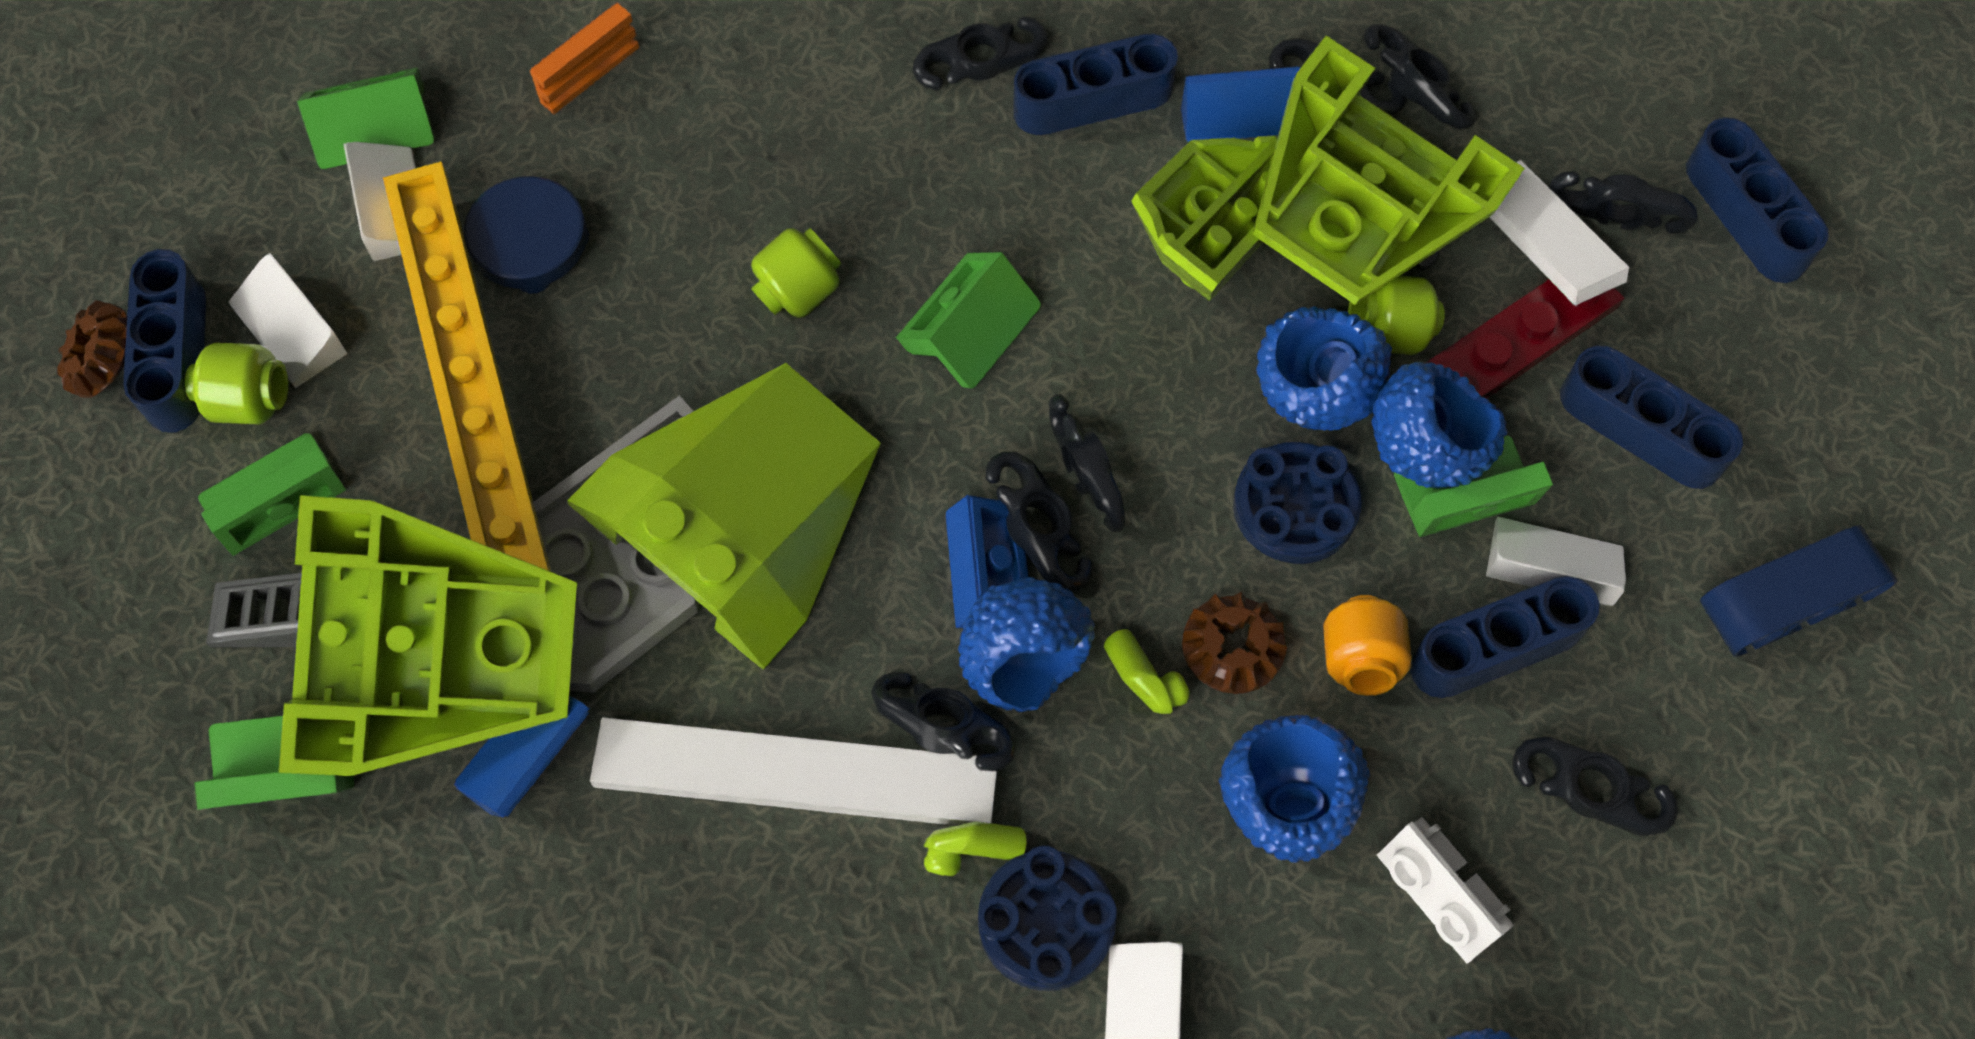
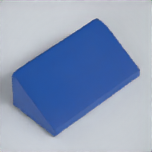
[1181,67,1301,142]
[946,495,1028,628]
[454,696,589,817]

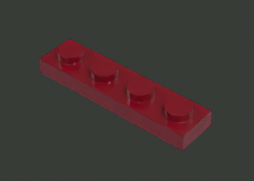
[1424,279,1624,399]

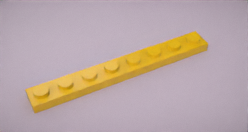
[383,161,551,572]

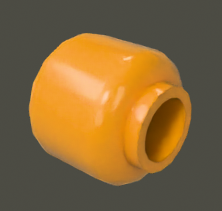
[1323,595,1412,696]

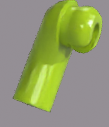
[1104,629,1190,714]
[924,821,1026,876]

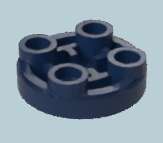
[464,176,589,294]
[1233,442,1361,564]
[978,846,1117,991]

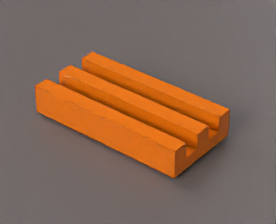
[530,3,639,115]

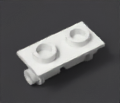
[1377,817,1514,963]

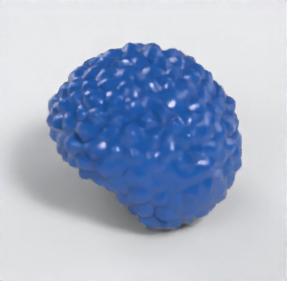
[1256,306,1392,431]
[1371,362,1508,488]
[958,577,1095,713]
[1219,715,1370,863]

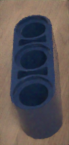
[1013,34,1178,135]
[1686,117,1828,283]
[123,249,206,433]
[1560,346,1743,489]
[1700,525,1898,657]
[1410,576,1600,698]

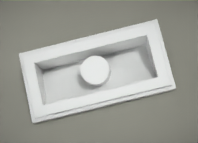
[344,142,416,261]
[228,253,347,388]
[1486,517,1626,606]
[1105,942,1182,1039]

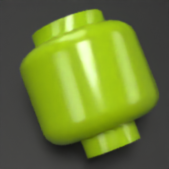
[751,228,842,318]
[1348,275,1445,355]
[185,343,288,425]

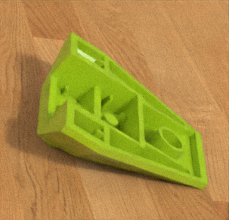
[1252,35,1525,305]
[567,363,881,670]
[279,495,577,776]

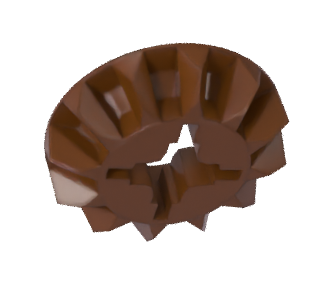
[57,300,127,398]
[1182,591,1288,694]

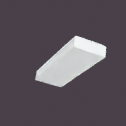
[1490,160,1629,306]

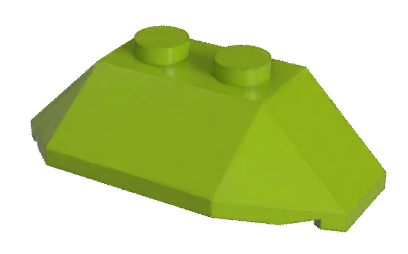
[1131,136,1277,302]

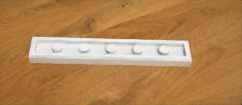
[590,717,997,826]

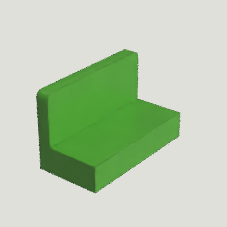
[297,67,434,169]
[896,252,1041,389]
[198,433,346,556]
[1394,435,1553,537]
[195,716,354,810]

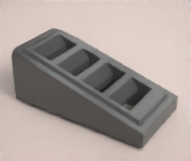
[206,572,302,648]

